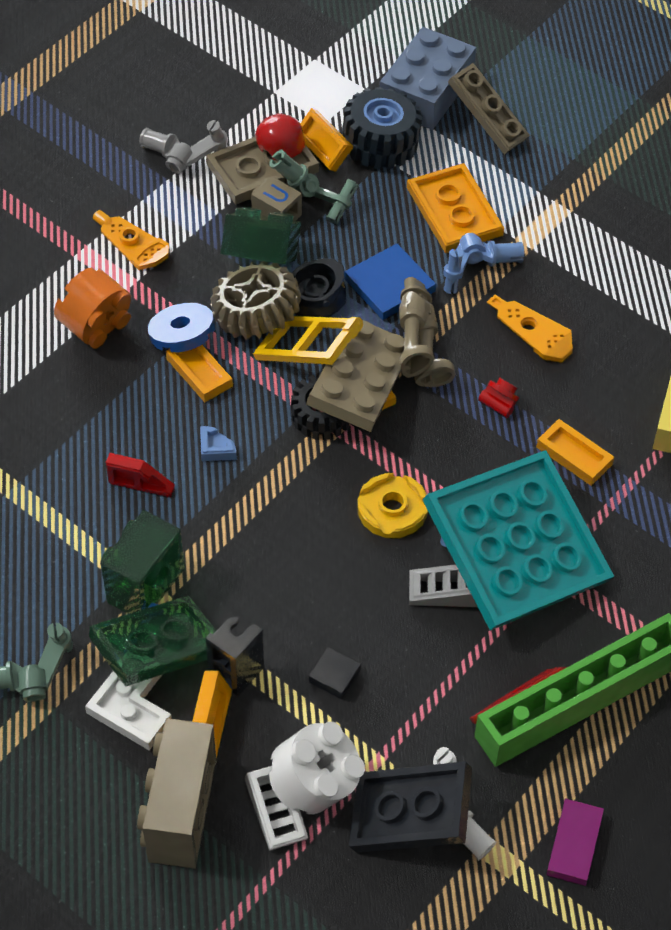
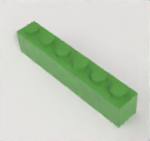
[474,613,671,767]

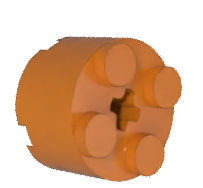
[54,267,131,349]

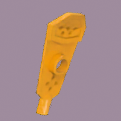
[93,210,169,270]
[487,295,573,363]

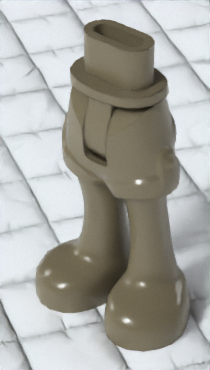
[399,277,456,387]

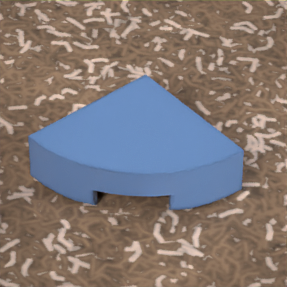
[200,426,237,461]

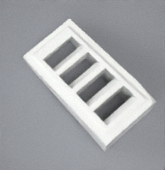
[245,766,308,851]

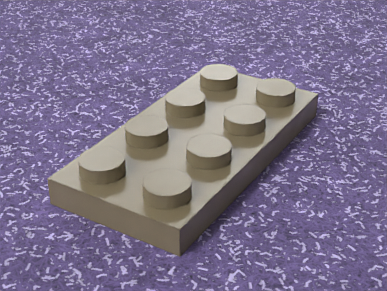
[306,316,404,432]

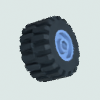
[342,87,422,169]

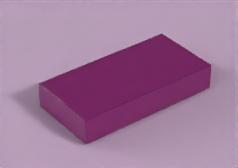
[546,798,604,886]

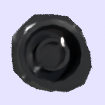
[292,258,346,317]

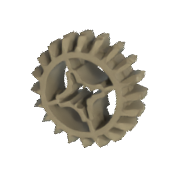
[210,260,301,340]

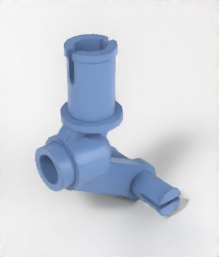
[443,233,524,294]

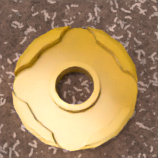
[358,473,428,538]

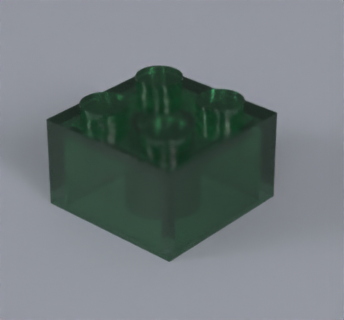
[220,207,301,265]
[100,510,185,622]

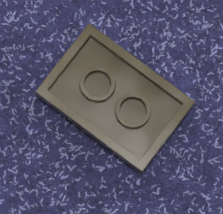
[206,137,319,205]

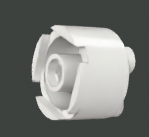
[269,721,365,814]

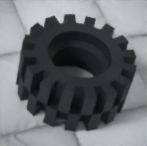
[291,375,349,440]

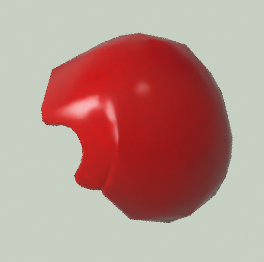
[255,113,306,160]

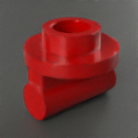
[478,378,520,418]

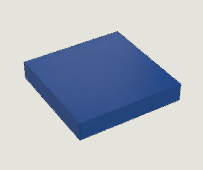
[344,244,436,320]

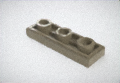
[448,63,530,155]

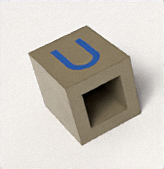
[251,176,302,233]

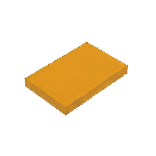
[406,163,504,253]

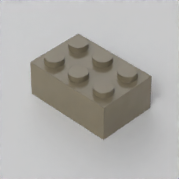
[137,718,217,869]

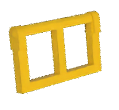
[253,316,363,365]

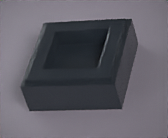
[309,648,361,699]

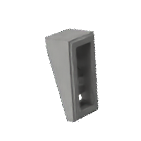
[409,565,478,607]

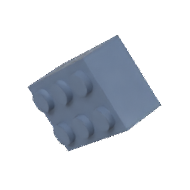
[380,26,476,130]

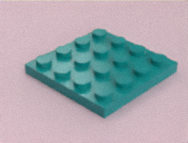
[423,450,614,631]

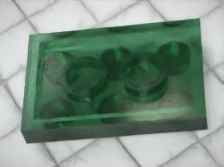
[89,596,217,687]

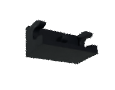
[205,617,264,696]

